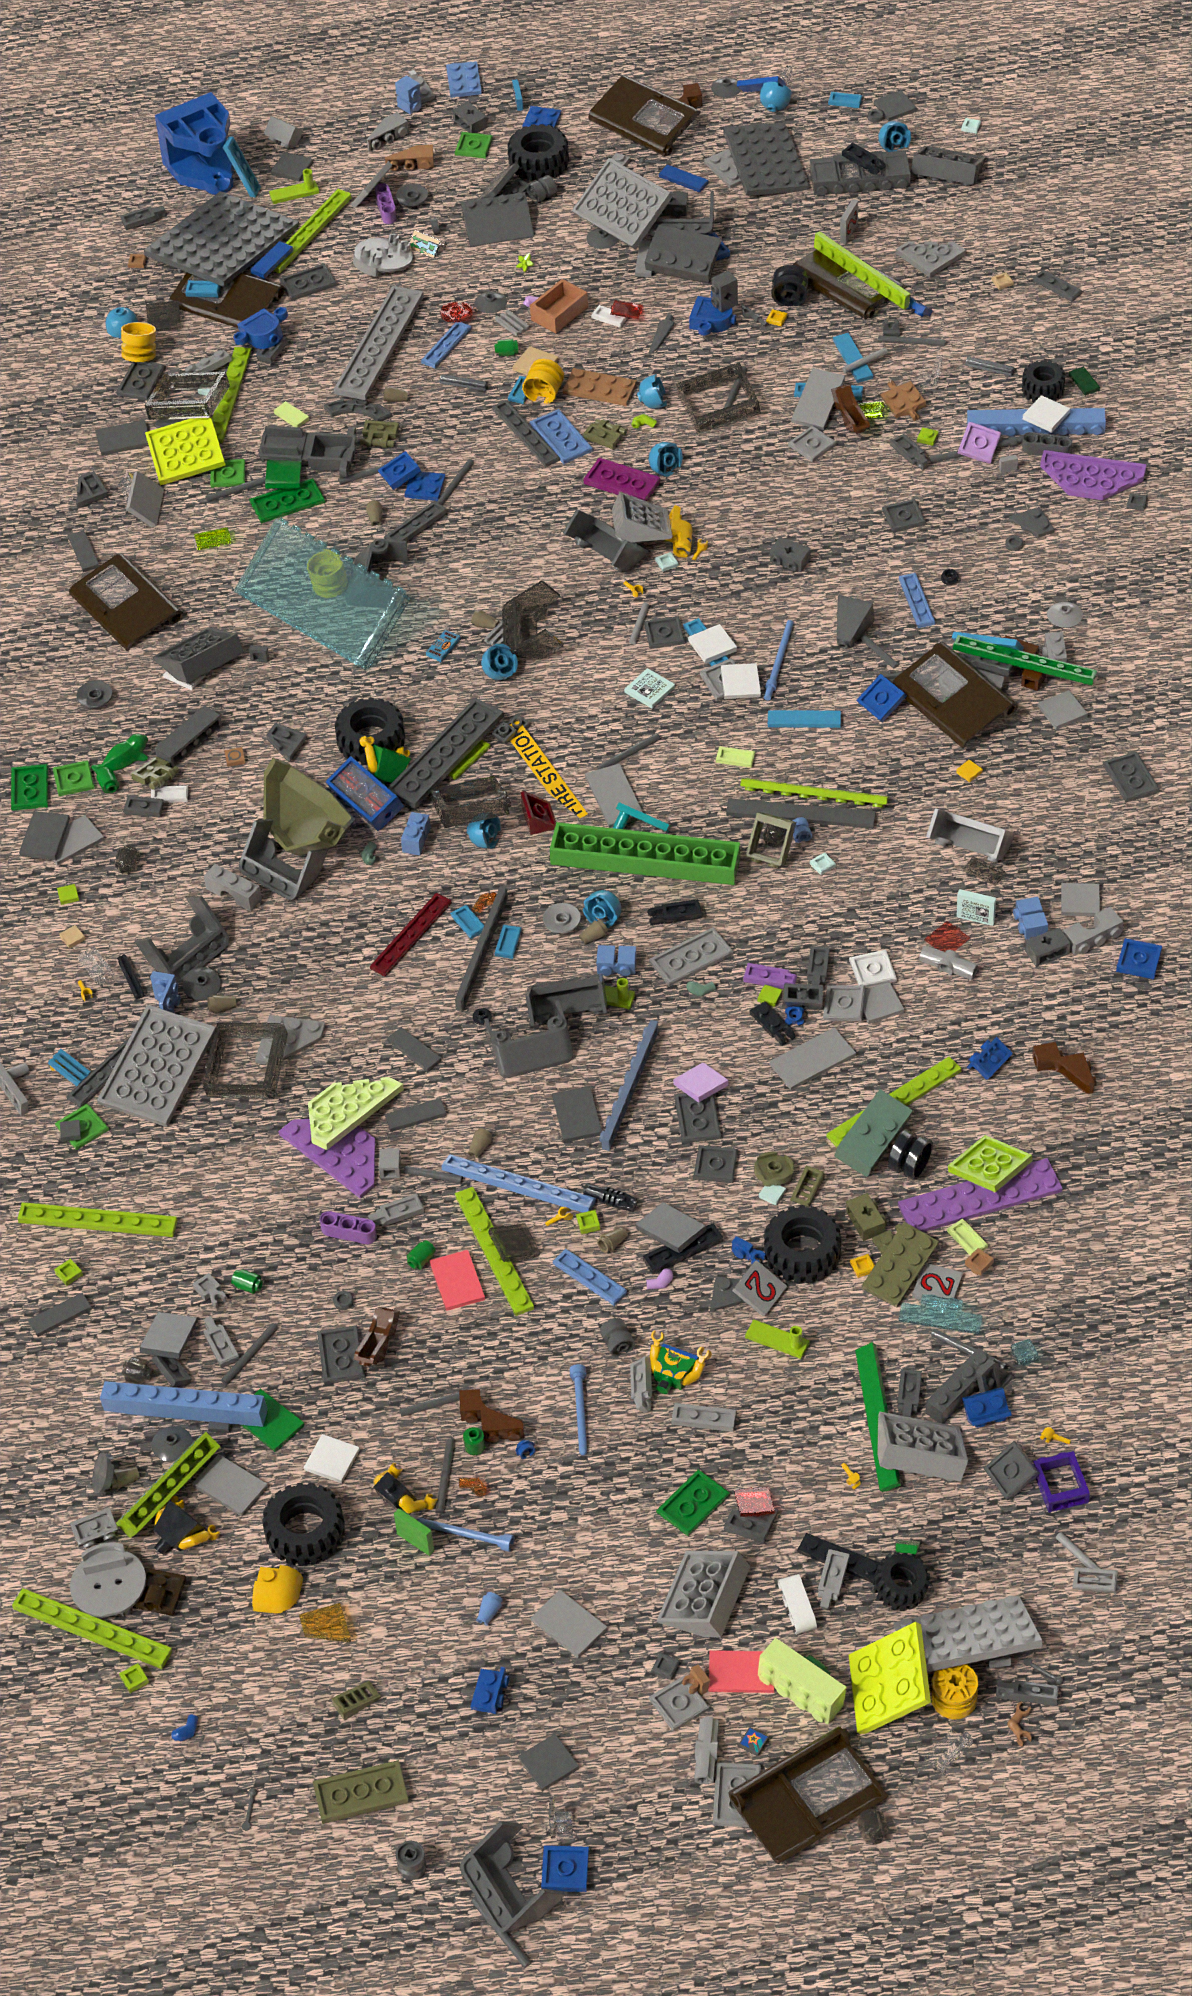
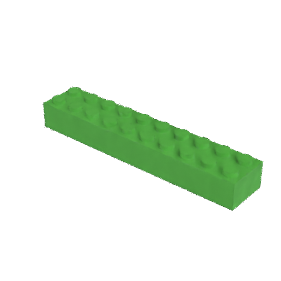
[549,822,741,885]

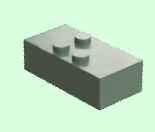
[834,1089,913,1177]

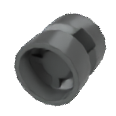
[527,175,557,203]
[600,1318,635,1357]
[395,1840,427,1880]

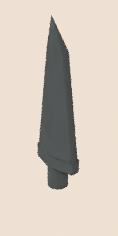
[649,314,675,354]

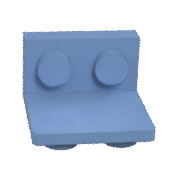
[150,971,181,1013]

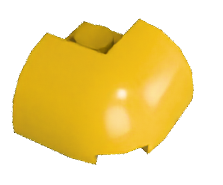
[252,1565,303,1613]

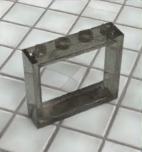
[676,362,761,433]
[144,372,230,420]
[430,776,511,829]
[202,1022,288,1099]

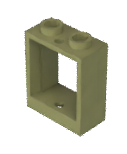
[746,812,797,868]

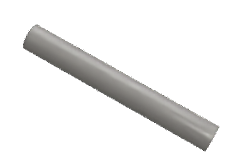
[842,347,888,373]
[629,603,649,644]

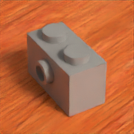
[264,116,303,148]
[1042,632,1067,663]

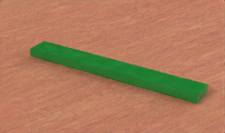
[953,635,1097,685]
[855,1342,901,1492]

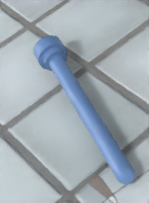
[570,1364,587,1455]
[417,1518,515,1552]

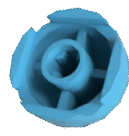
[760,82,792,112]
[878,121,911,152]
[105,307,138,338]
[637,374,667,409]
[648,442,683,477]
[481,644,518,680]
[467,812,501,849]
[583,890,621,928]

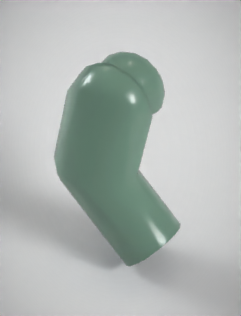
[361,841,377,865]
[686,981,716,997]

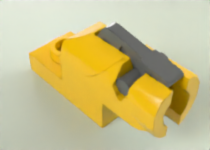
[665,505,696,557]

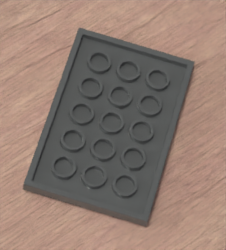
[723,122,809,196]

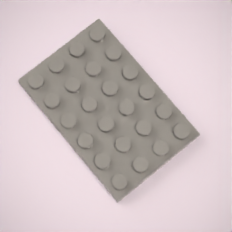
[572,158,673,249]
[97,1005,217,1127]
[893,1595,1043,1672]

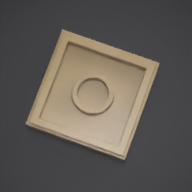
[512,346,558,375]

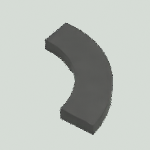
[324,399,393,421]

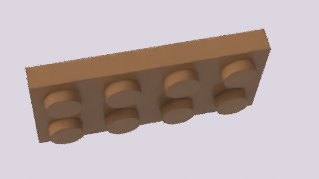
[563,368,637,406]

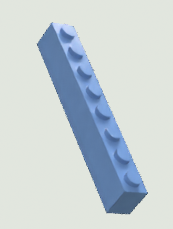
[967,408,1106,436]
[100,1381,268,1427]

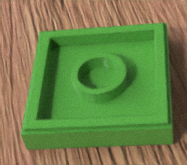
[455,132,493,159]
[210,459,245,488]
[53,760,94,797]
[55,1104,109,1150]
[394,1508,434,1556]

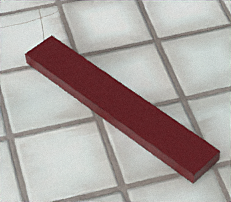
[370,893,452,977]

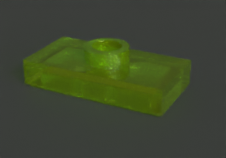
[857,401,885,418]
[194,527,232,550]

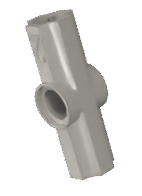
[919,945,978,980]
[694,1716,719,1785]

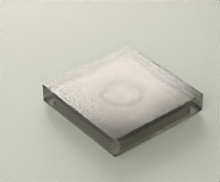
[146,300,181,332]
[488,1223,541,1262]

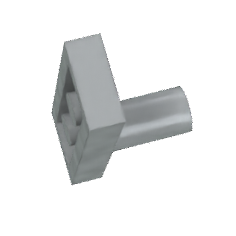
[0,1063,29,1116]

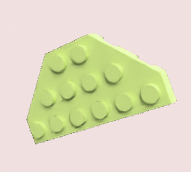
[308,1077,404,1150]

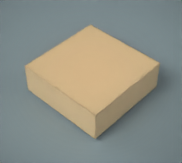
[991,272,1014,290]
[59,925,86,949]

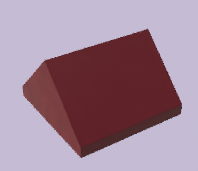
[520,791,556,835]

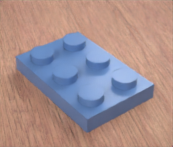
[446,61,482,98]

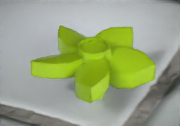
[516,253,534,272]

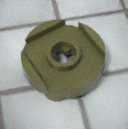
[754,1151,794,1187]

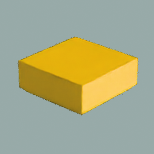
[766,309,788,327]
[956,760,983,782]
[850,1253,875,1278]

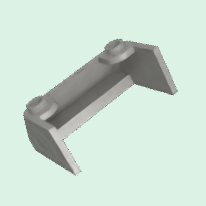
[926,808,1015,863]

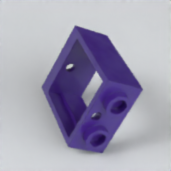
[1033,1451,1090,1513]

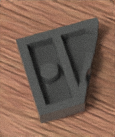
[76,471,108,508]
[1009,507,1055,538]
[266,723,307,762]
[710,1276,746,1312]

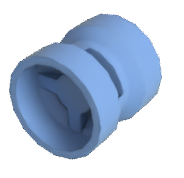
[792,817,812,843]

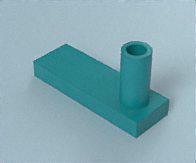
[613,802,671,833]

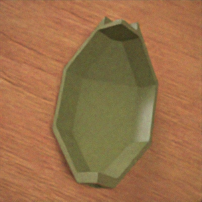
[263,758,355,856]

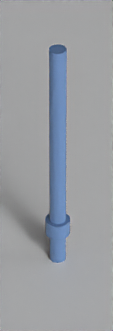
[764,620,794,701]

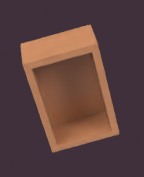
[530,279,588,334]

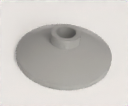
[1047,602,1083,627]
[543,903,581,933]

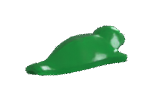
[91,733,148,774]

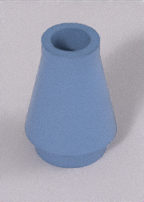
[476,1592,503,1626]

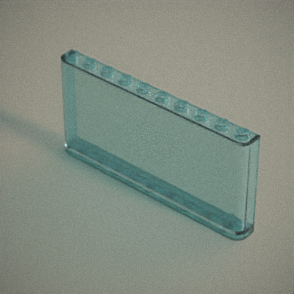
[234,517,411,671]

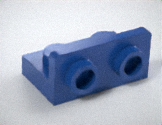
[967,1037,1013,1080]
[962,1387,1012,1427]
[470,1667,509,1714]

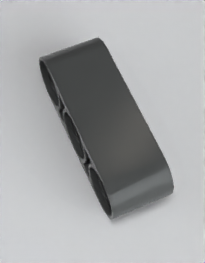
[1022,432,1072,456]

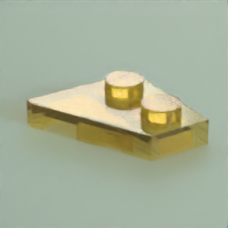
[299,1603,351,1642]

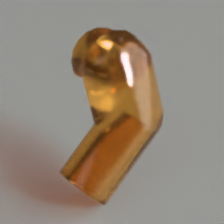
[472,892,497,913]
[459,1478,487,1497]

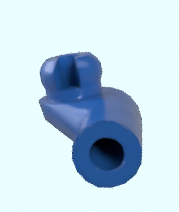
[171,1714,199,1742]

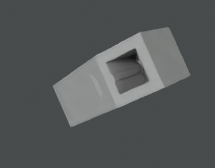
[367,112,409,152]

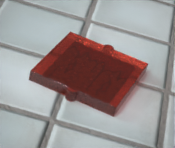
[610,300,643,319]
[924,921,970,952]
[734,1487,775,1517]

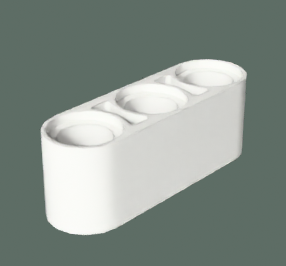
[778,1574,817,1635]

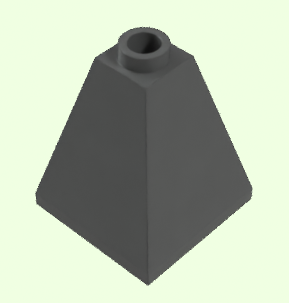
[836,595,875,649]

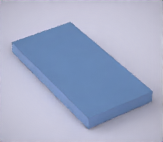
[530,409,593,464]

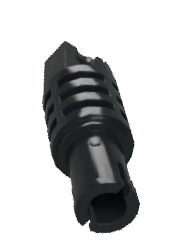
[583,1183,638,1212]

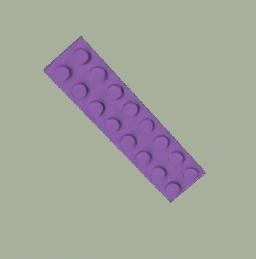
[898,1158,1062,1232]

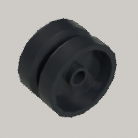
[771,265,808,306]
[888,1129,933,1180]

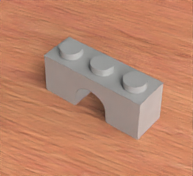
[204,864,262,911]
[1063,907,1123,956]

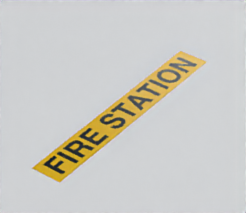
[510,721,588,818]

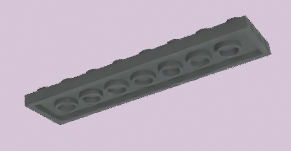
[388,698,504,809]

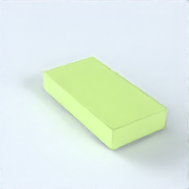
[274,401,310,427]
[716,746,755,768]
[947,1219,988,1255]

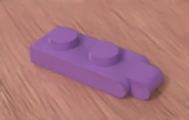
[743,963,797,989]

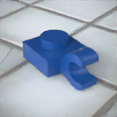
[907,297,933,317]
[732,1236,766,1264]

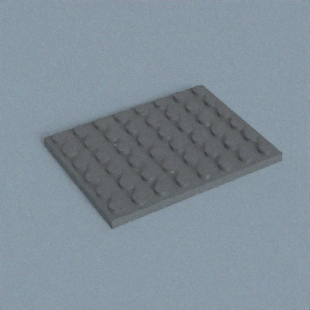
[144,191,299,287]

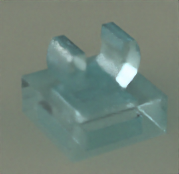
[1011,1339,1038,1366]

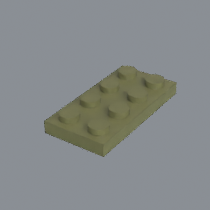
[862,1222,939,1308]
[313,1760,409,1824]

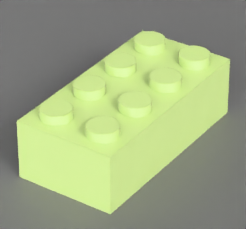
[758,1637,846,1724]

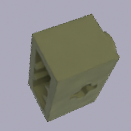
[846,1193,887,1241]

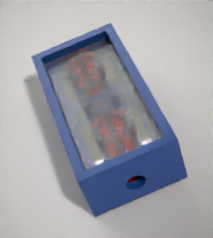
[325,756,404,831]

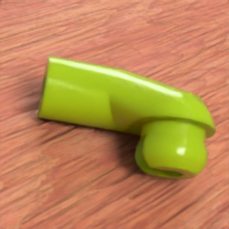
[631,414,657,429]

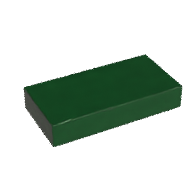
[1069,366,1100,396]

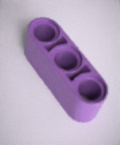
[375,183,397,224]
[319,1211,377,1244]

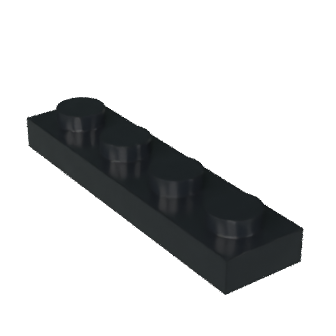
[643,1223,723,1274]
[797,1533,880,1583]

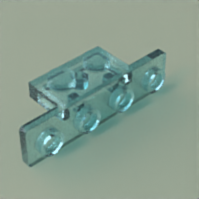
[899,1294,982,1334]

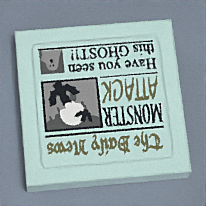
[624,668,675,709]
[957,889,996,926]

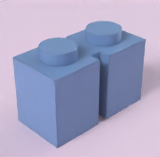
[395,75,422,115]
[401,812,431,855]
[1013,897,1048,940]
[596,945,637,976]

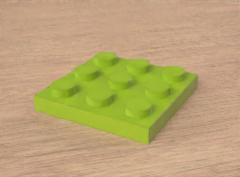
[948,1135,1033,1192]

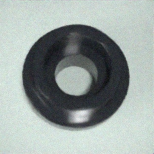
[941,569,959,585]
[473,1008,492,1025]

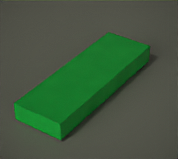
[895,1539,921,1554]

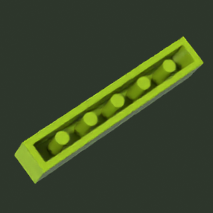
[116,1432,221,1538]

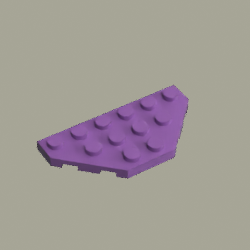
[1040,450,1146,500]
[278,1119,375,1199]

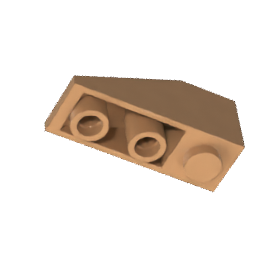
[385,144,434,171]

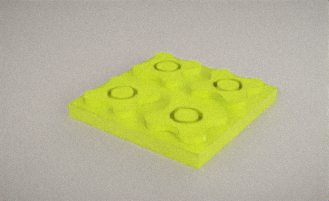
[145,413,226,486]
[849,1622,931,1734]

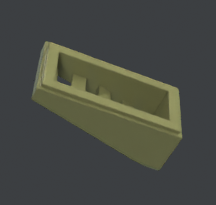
[790,1165,825,1207]
[332,1681,381,1721]

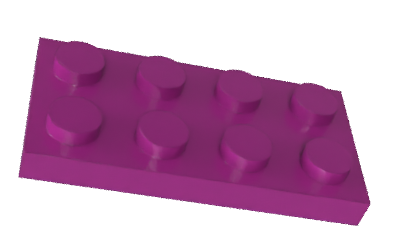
[583,457,660,501]

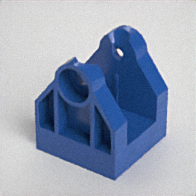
[155,92,234,195]

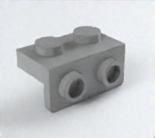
[70,1507,119,1549]

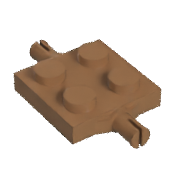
[880,380,926,421]

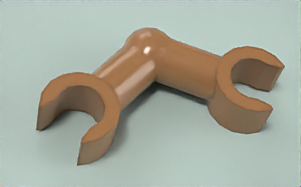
[1007,1701,1031,1747]

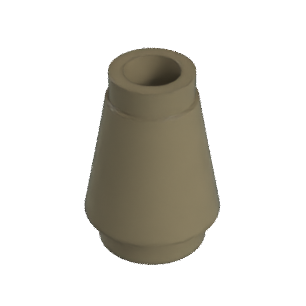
[383,386,408,402]
[366,500,383,526]
[471,610,499,629]
[579,919,608,945]
[207,995,236,1014]
[468,1128,492,1158]
[597,1227,627,1253]
[110,1467,139,1490]

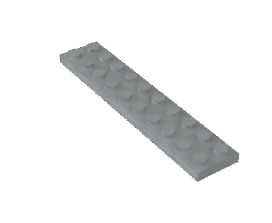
[334,286,424,400]

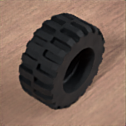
[507,124,569,181]
[335,697,405,765]
[764,1205,841,1284]
[262,1482,345,1566]

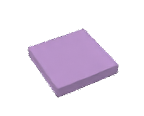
[958,422,1001,463]
[673,1063,729,1102]

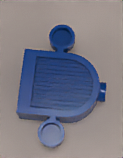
[689,291,737,336]
[233,307,288,349]

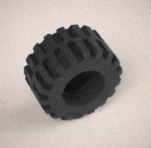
[1022,360,1065,403]
[873,1552,930,1611]

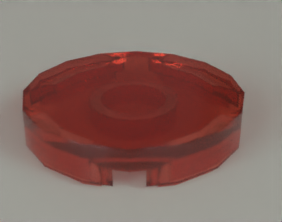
[440,301,473,322]

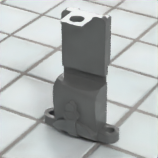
[258,426,357,477]

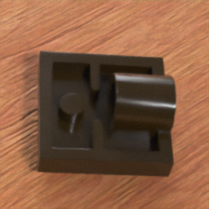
[133,1568,186,1616]

